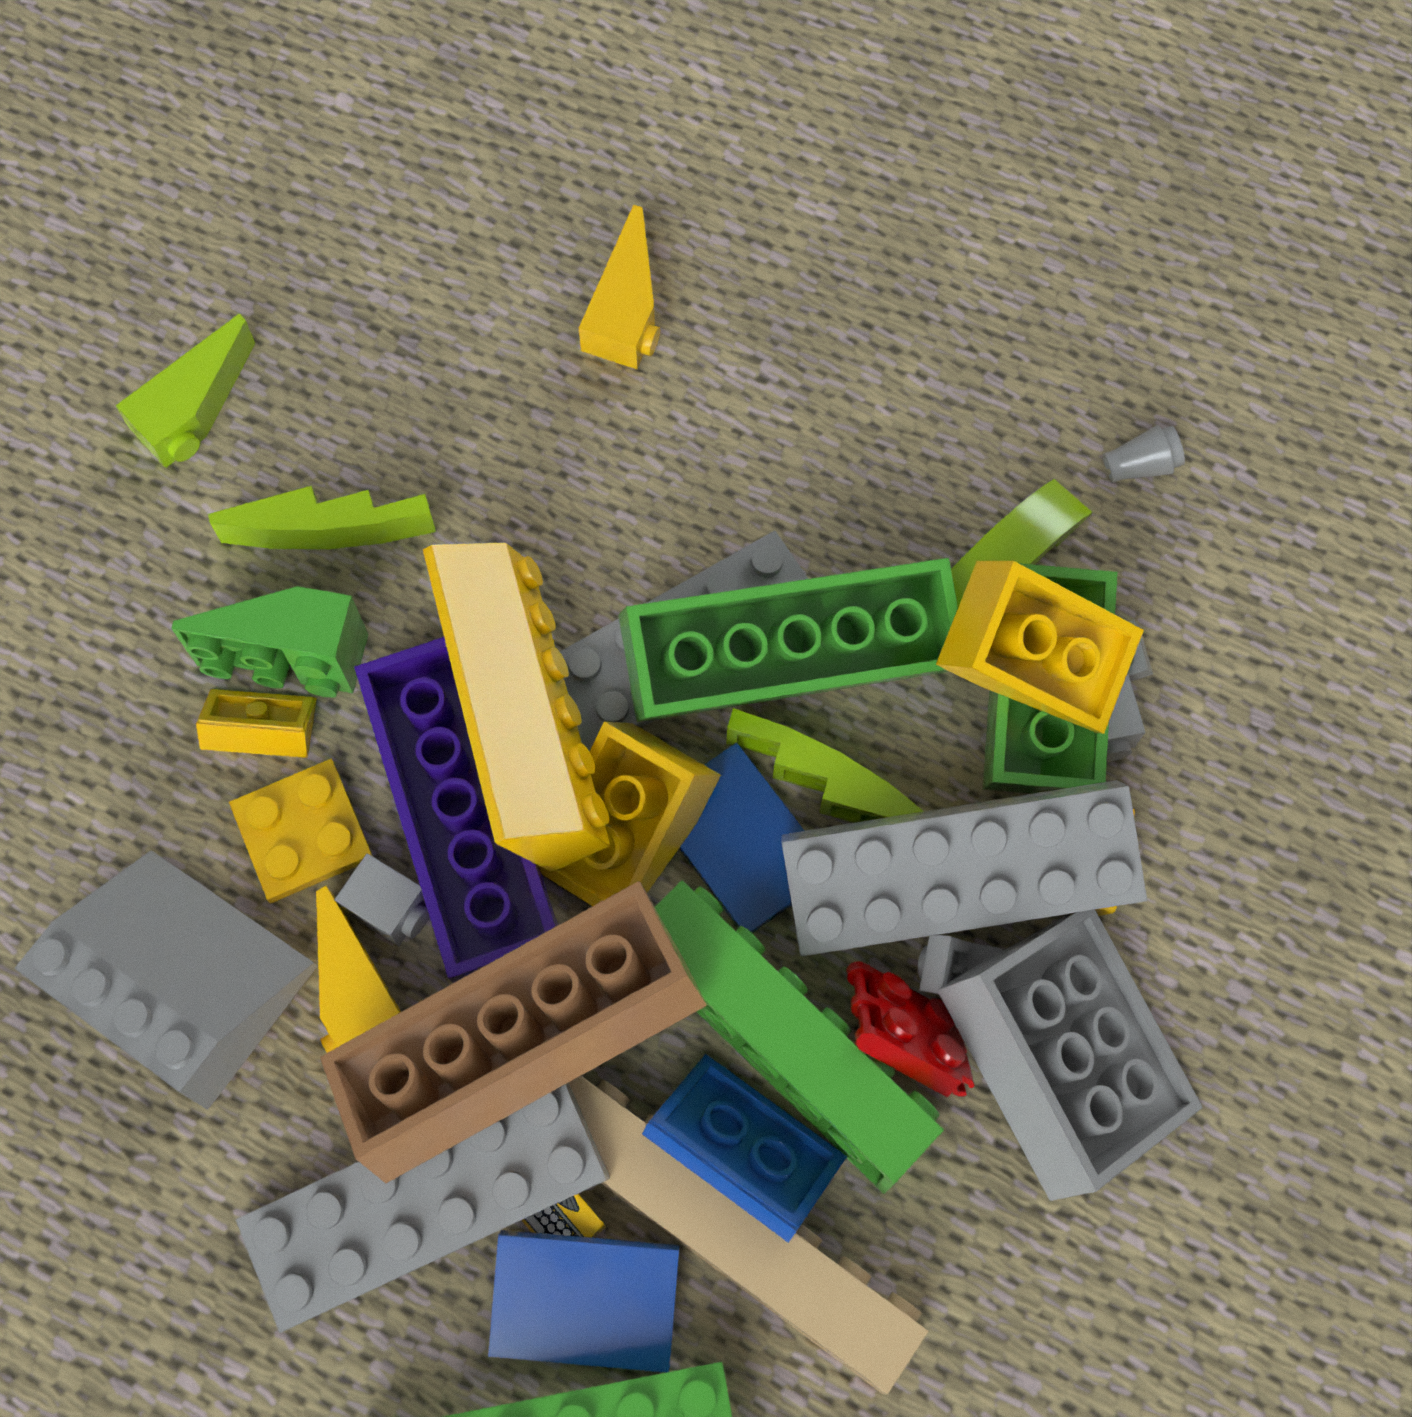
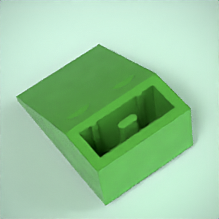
[171,586,368,698]

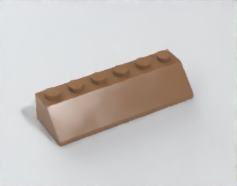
[320,881,707,1183]

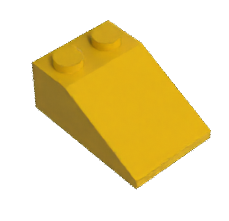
[936,561,1144,734]
[539,721,721,906]

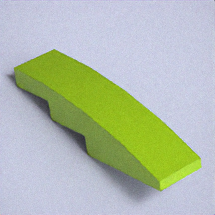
[208,485,436,550]
[726,708,924,823]

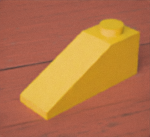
[579,204,661,369]
[316,886,401,1053]

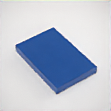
[679,742,805,933]
[642,1054,847,1243]
[488,1230,680,1372]

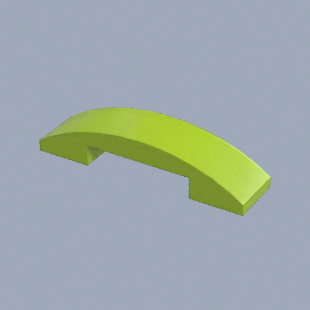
[951,479,1092,607]

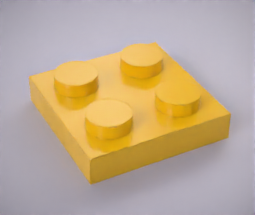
[229,758,373,904]

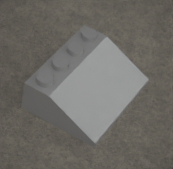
[14,850,317,1110]
[937,910,1203,1201]

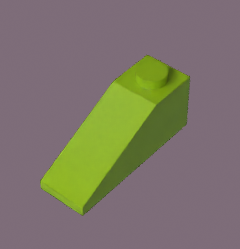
[115,313,255,468]

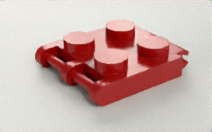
[846,961,975,1098]

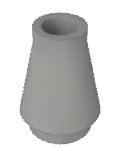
[1103,425,1185,483]

